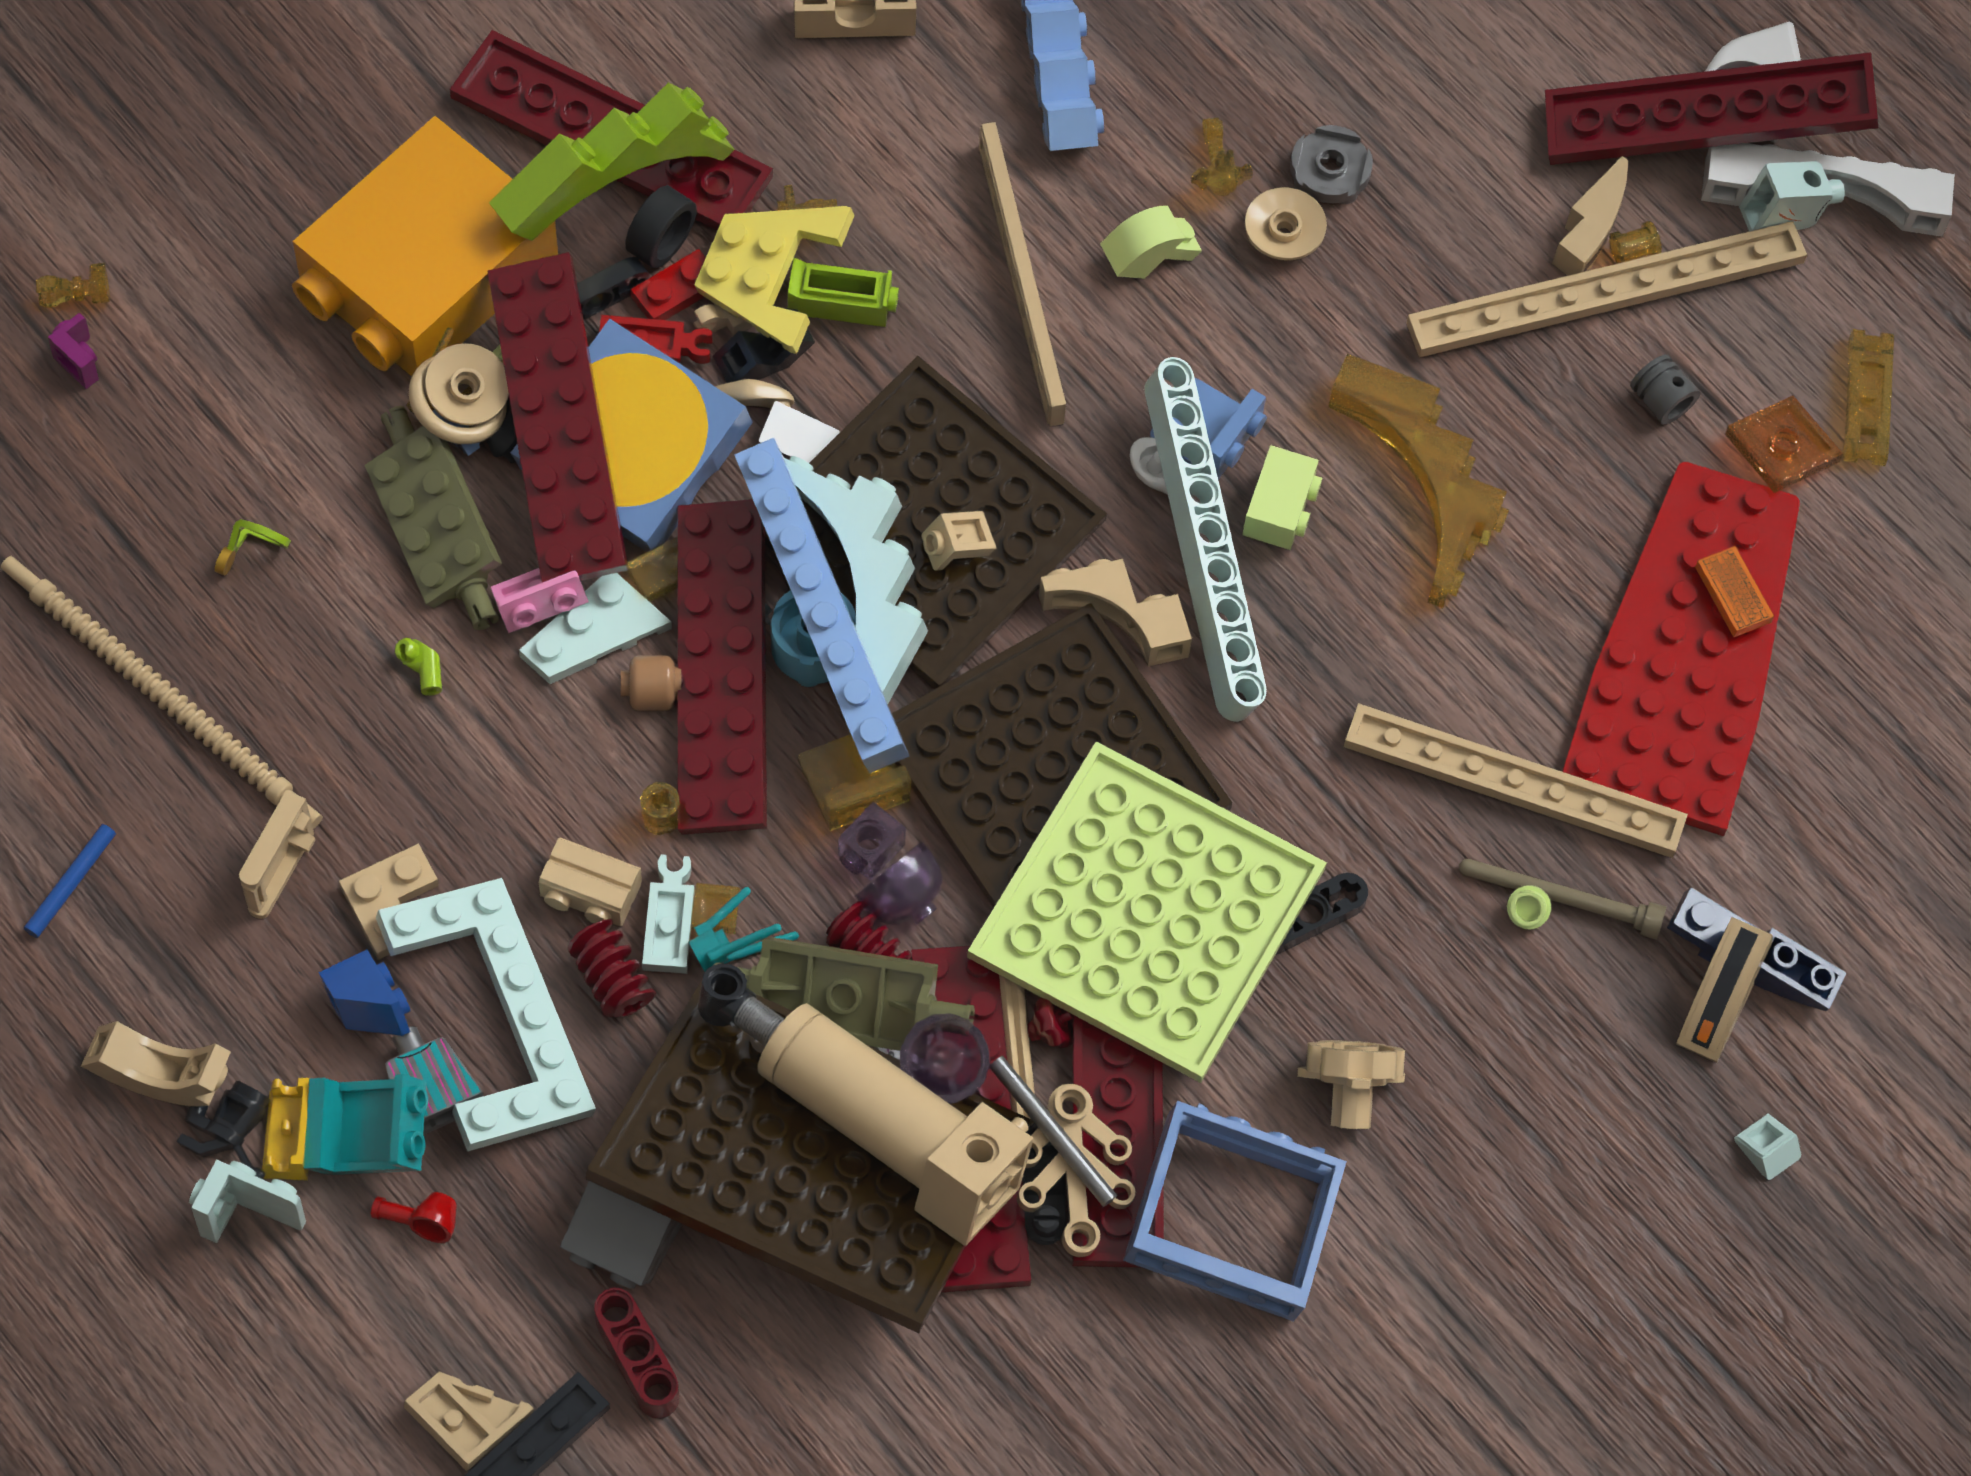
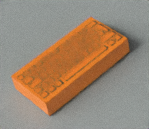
[1695,546,1774,637]

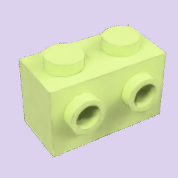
[1242,445,1322,550]

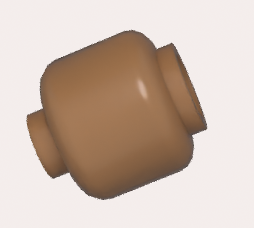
[621,655,681,711]

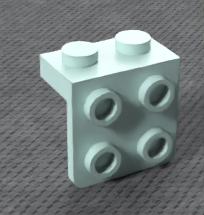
[189,1159,306,1243]

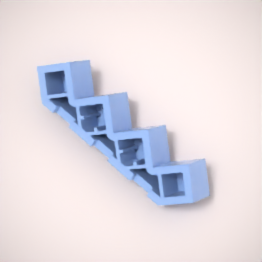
[1021,0,1104,151]

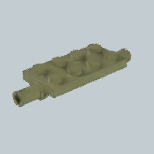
[365,406,502,630]
[714,937,975,1055]

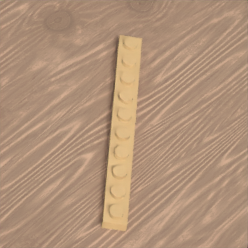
[1406,221,1807,358]

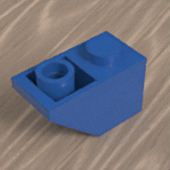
[318,950,411,1036]

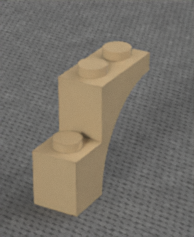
[1039,559,1192,666]

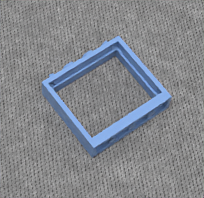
[1123,1101,1347,1322]

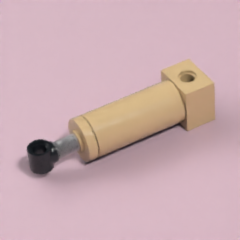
[698,963,1034,1246]

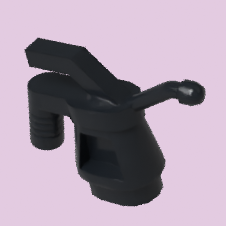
[176,1081,270,1179]

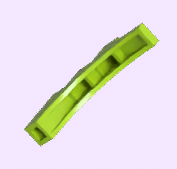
[489,82,735,241]

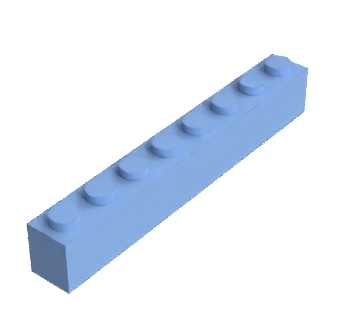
[734,438,909,774]

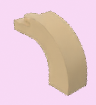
[81,1021,231,1107]

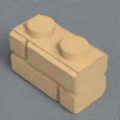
[538,837,642,927]

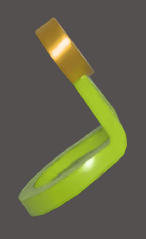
[215,519,291,576]

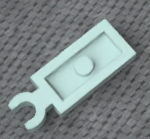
[642,854,695,974]

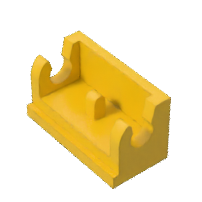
[262,1078,310,1180]

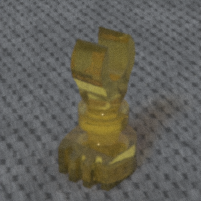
[36,263,110,308]

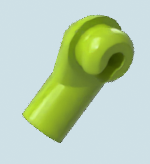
[395,638,442,696]

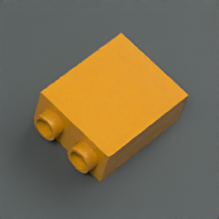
[292,116,558,376]

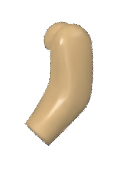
[715,379,794,414]

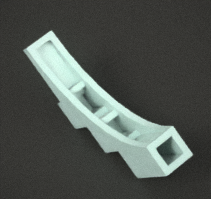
[784,456,928,704]

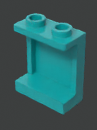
[304,1074,428,1175]

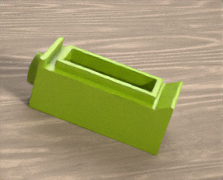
[788,258,899,327]

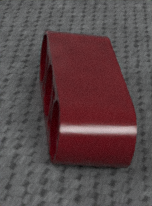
[594,1288,679,1419]

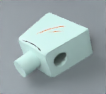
[1739,161,1845,232]

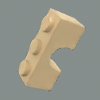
[794,0,916,38]

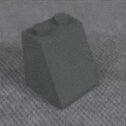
[560,1181,682,1289]

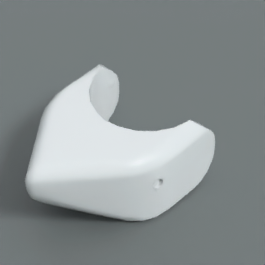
[1704,22,1801,143]

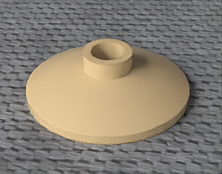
[1245,187,1327,260]
[425,344,509,425]

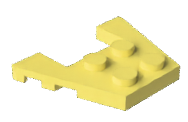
[694,206,855,354]

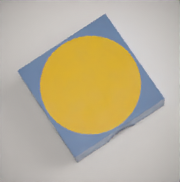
[511,319,753,557]

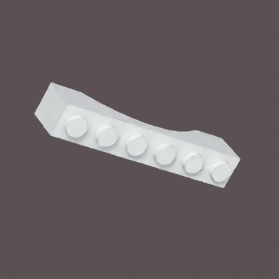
[1701,143,1955,237]

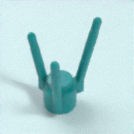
[689,887,799,972]

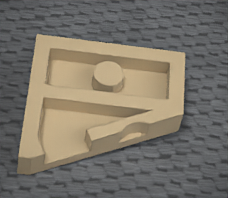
[404,1372,534,1471]

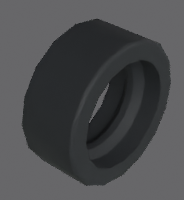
[625,185,697,268]

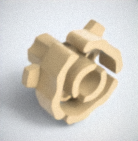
[1297,1040,1405,1129]

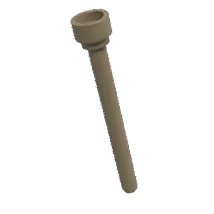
[1459,859,1667,940]

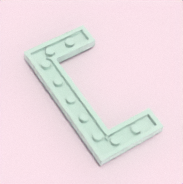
[376,878,596,1151]

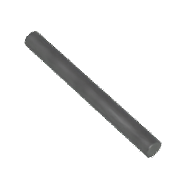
[989,1056,1117,1207]

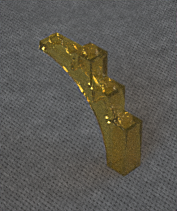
[1328,354,1509,609]

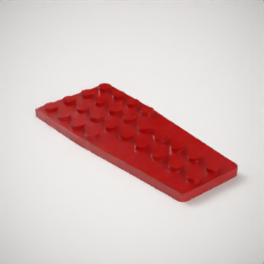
[1562,462,1800,836]

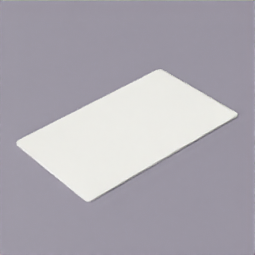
[759,401,840,463]

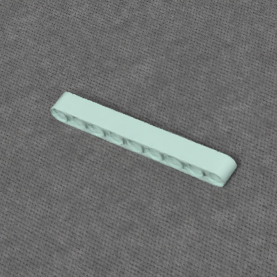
[1144,357,1266,722]

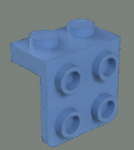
[1150,378,1267,480]

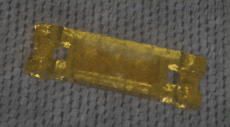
[1842,329,1894,466]

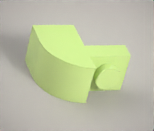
[1100,206,1202,279]

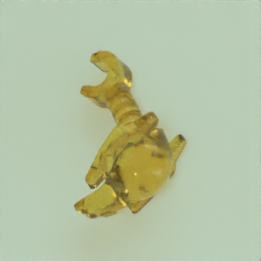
[1190,118,1253,197]

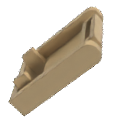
[239,790,315,919]

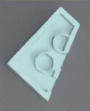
[519,573,672,684]

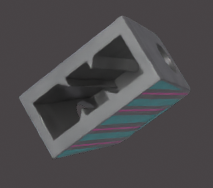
[385,1027,483,1135]

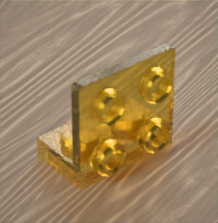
[798,734,911,831]

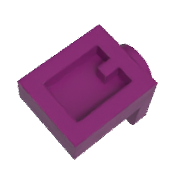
[48,313,99,389]

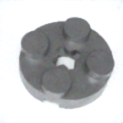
[1290,125,1373,204]

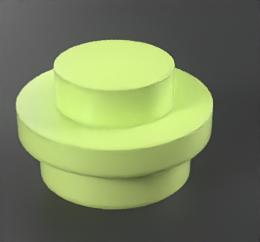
[1507,885,1551,929]

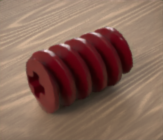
[826,900,912,960]
[568,919,656,1018]

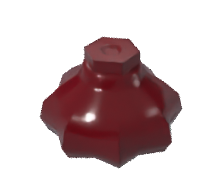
[1027,997,1074,1048]

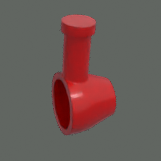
[371,1192,457,1243]

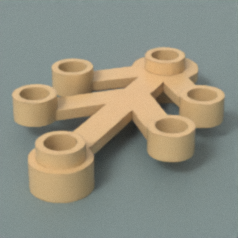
[1017,1084,1135,1257]

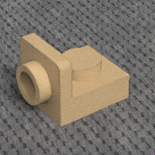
[922,511,996,570]

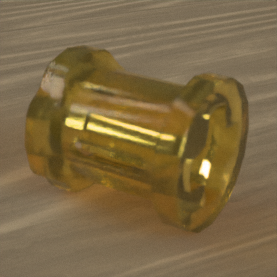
[1609,221,1662,264]
[640,782,680,835]

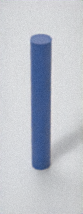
[24,824,116,938]

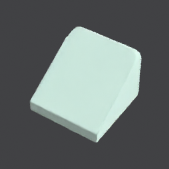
[1734,1114,1801,1180]

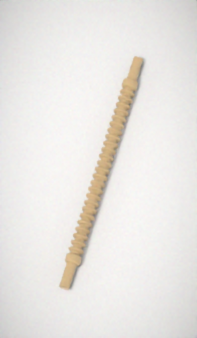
[1,556,323,829]

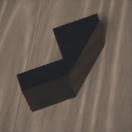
[713,308,815,383]

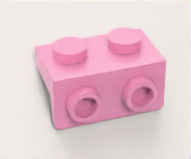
[491,568,588,633]

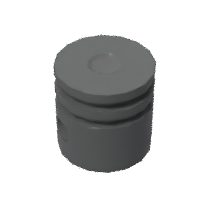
[1630,354,1701,424]

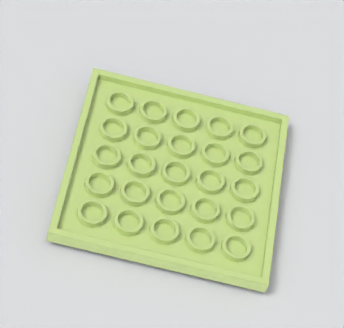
[967,742,1327,1083]

